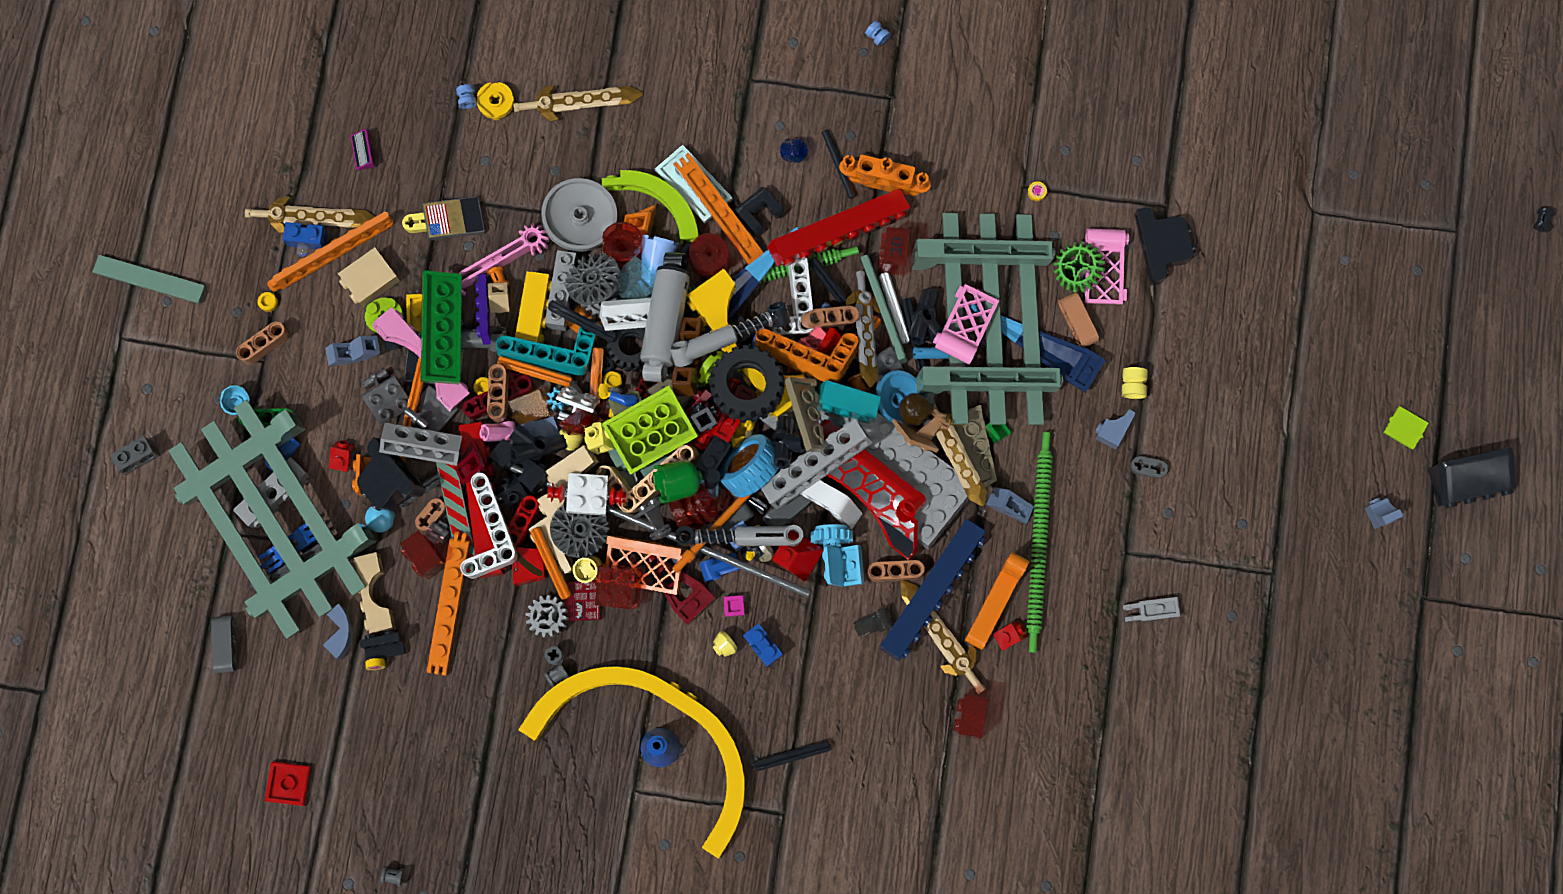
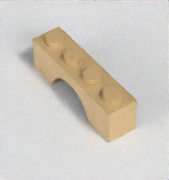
[352,552,396,634]

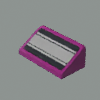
[350,129,375,171]

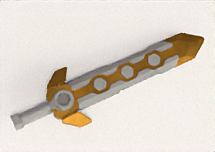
[846,271,880,387]

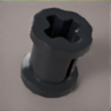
[1533,208,1555,232]

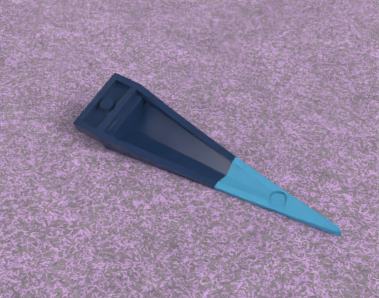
[683,227,799,334]
[967,301,1106,393]

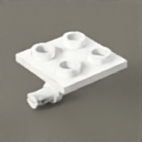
[556,387,599,428]

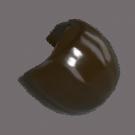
[899,393,933,426]

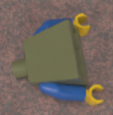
[598,384,649,418]

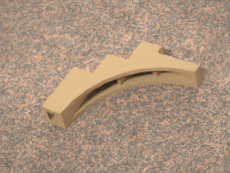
[529,446,599,574]

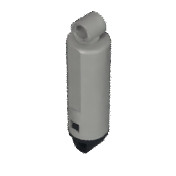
[640,252,691,383]

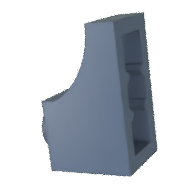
[1095,409,1135,450]
[515,416,559,437]
[986,487,1034,524]
[1365,497,1403,529]

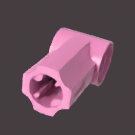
[479,421,516,443]

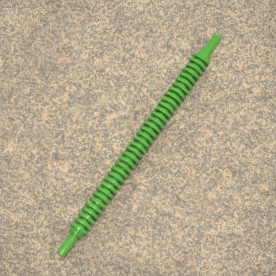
[686,246,859,302]
[1026,432,1053,653]

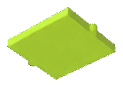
[1383,406,1429,450]

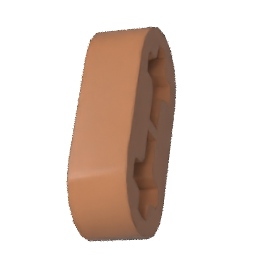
[415,498,446,532]

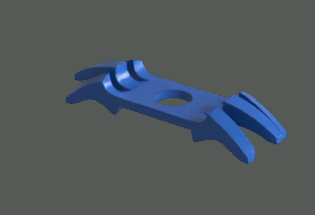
[257,523,317,573]

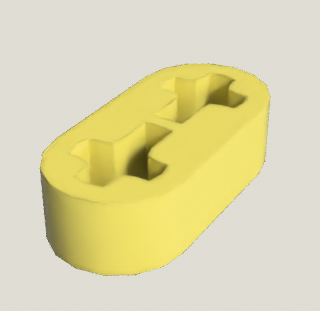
[402,213,427,233]

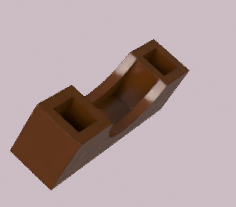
[671,318,706,396]

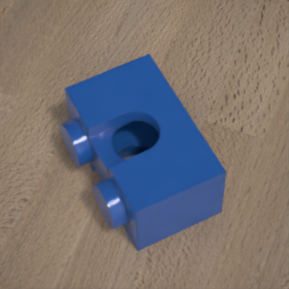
[743,623,783,668]

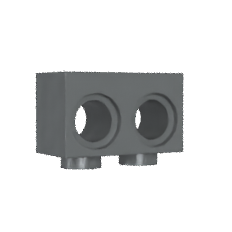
[110,436,159,475]

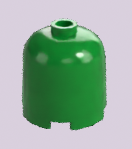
[653,461,702,503]

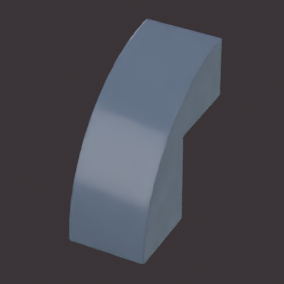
[325,336,380,366]
[323,604,353,660]

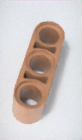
[1058,292,1099,348]
[801,306,859,329]
[236,322,289,365]
[487,364,509,422]
[867,560,924,582]

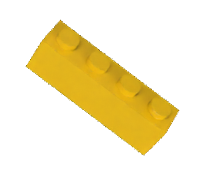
[515,271,552,350]

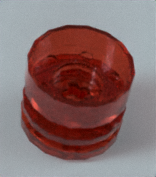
[602,222,642,273]
[689,233,730,280]
[669,484,719,534]

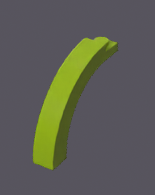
[602,170,699,244]

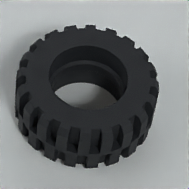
[710,345,784,423]

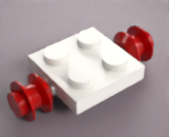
[547,473,626,516]

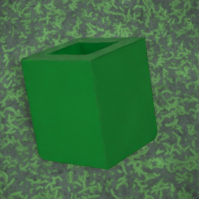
[985,423,1011,444]

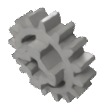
[526,595,569,638]

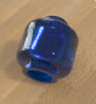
[780,138,808,163]

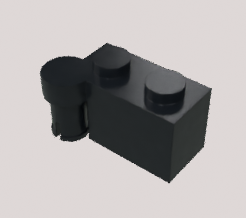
[695,436,732,490]

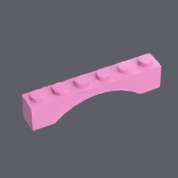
[372,307,469,412]

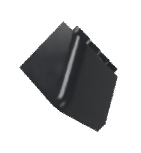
[1428,448,1517,509]

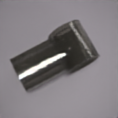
[853,607,894,638]

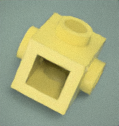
[584,422,614,455]

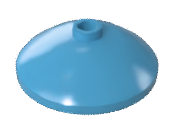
[875,370,917,425]

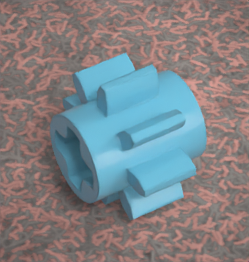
[546,387,569,411]

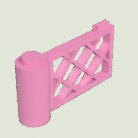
[1084,228,1129,305]
[933,284,999,364]

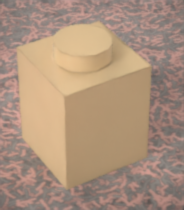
[488,282,509,313]

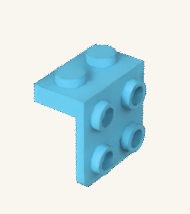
[822,545,865,587]

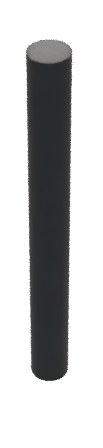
[821,129,856,199]

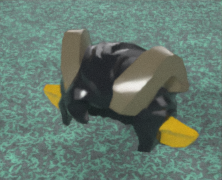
[740,525,778,562]

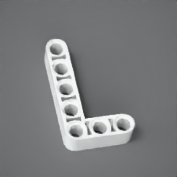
[758,258,814,337]
[775,468,862,530]
[460,473,518,579]

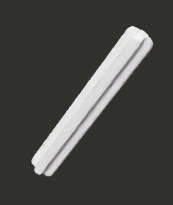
[879,272,910,344]

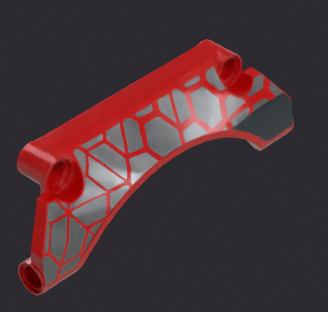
[790,419,926,561]

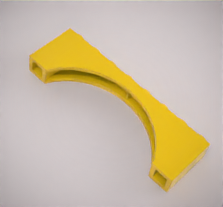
[686,269,805,420]

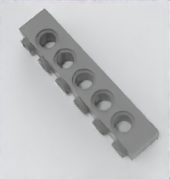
[761,419,873,509]

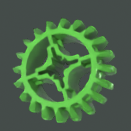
[1054,241,1105,293]

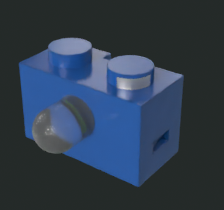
[283,222,328,258]

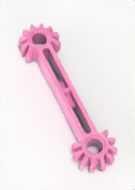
[449,223,550,296]

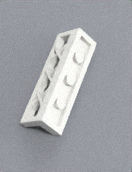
[600,298,651,331]

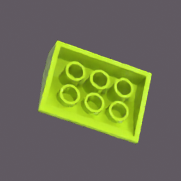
[602,385,700,475]

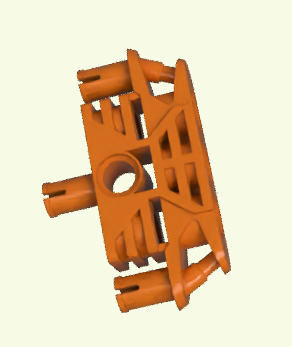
[839,155,931,196]

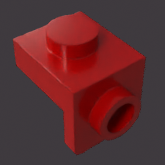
[328,440,355,472]
[993,620,1028,651]

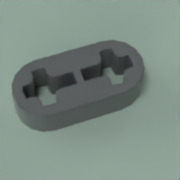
[1130,456,1168,479]

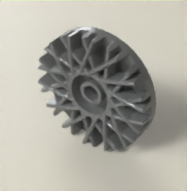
[565,253,622,305]
[550,502,609,558]

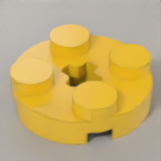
[477,82,515,120]

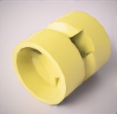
[1121,367,1148,399]
[573,556,604,583]

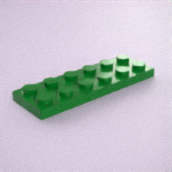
[420,270,462,385]

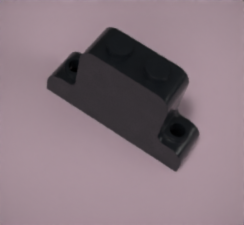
[1134,208,1196,286]
[357,437,427,511]

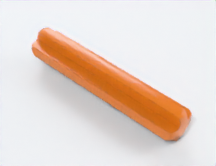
[589,347,604,404]

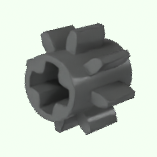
[426,520,451,545]

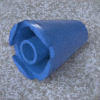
[641,728,680,768]

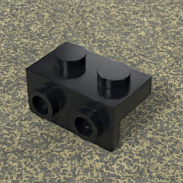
[359,631,405,660]

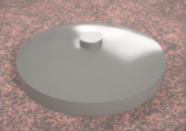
[542,178,617,252]

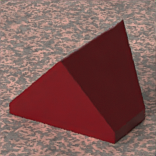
[454,438,490,484]

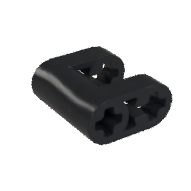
[733,187,785,237]

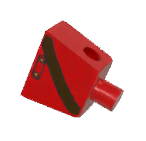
[511,547,557,586]

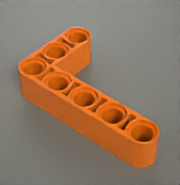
[754,329,859,383]
[965,552,1030,650]

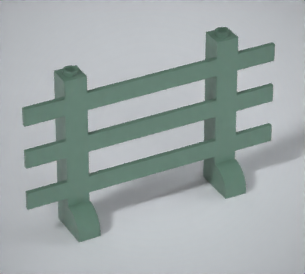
[911,213,1063,425]
[168,400,377,639]

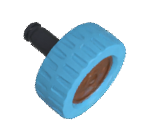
[719,434,779,497]

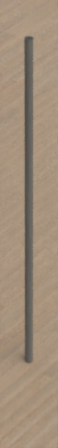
[494,463,812,598]

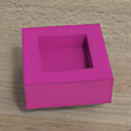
[724,595,745,617]

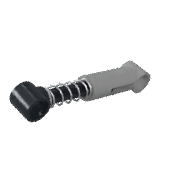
[669,302,791,367]
[675,525,803,548]

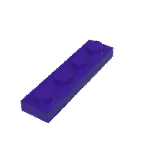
[475,274,491,345]

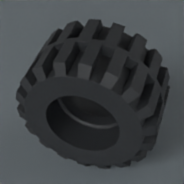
[607,321,646,372]

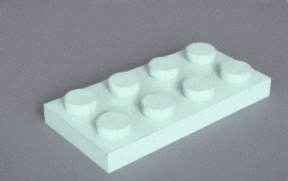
[655,145,733,224]

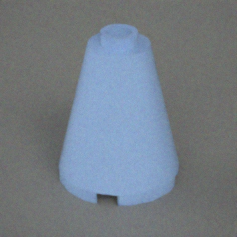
[641,234,679,288]

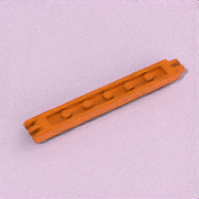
[673,153,764,265]
[267,212,394,292]
[427,531,470,676]

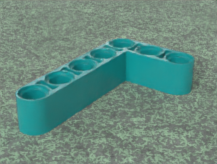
[496,318,597,375]

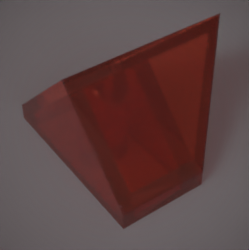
[558,408,604,435]

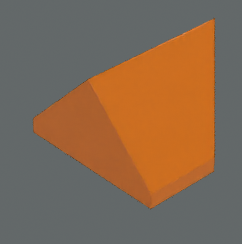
[621,204,657,237]

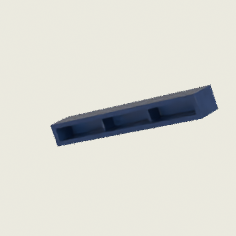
[879,519,986,662]

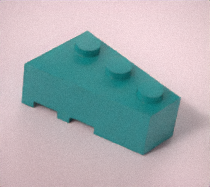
[815,380,881,423]

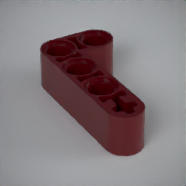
[462,369,534,420]

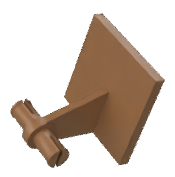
[892,408,950,453]

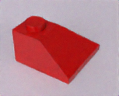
[771,531,824,582]

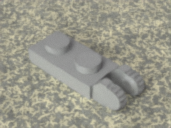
[1123,597,1181,622]

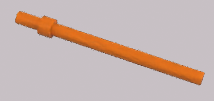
[673,494,752,573]

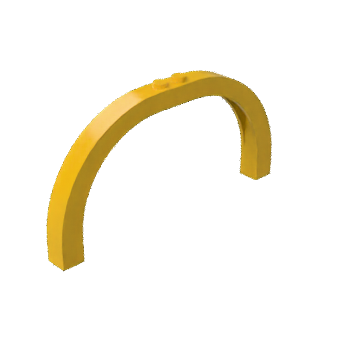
[519,667,745,859]

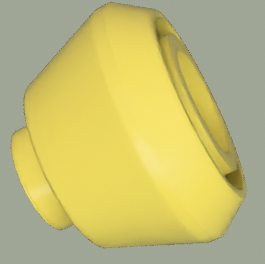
[559,427,585,451]
[713,631,737,657]

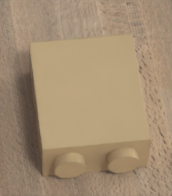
[338,247,400,307]

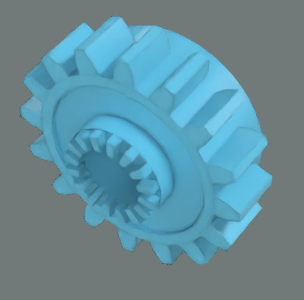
[811,524,853,547]

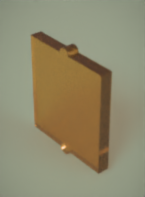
[508,389,551,425]

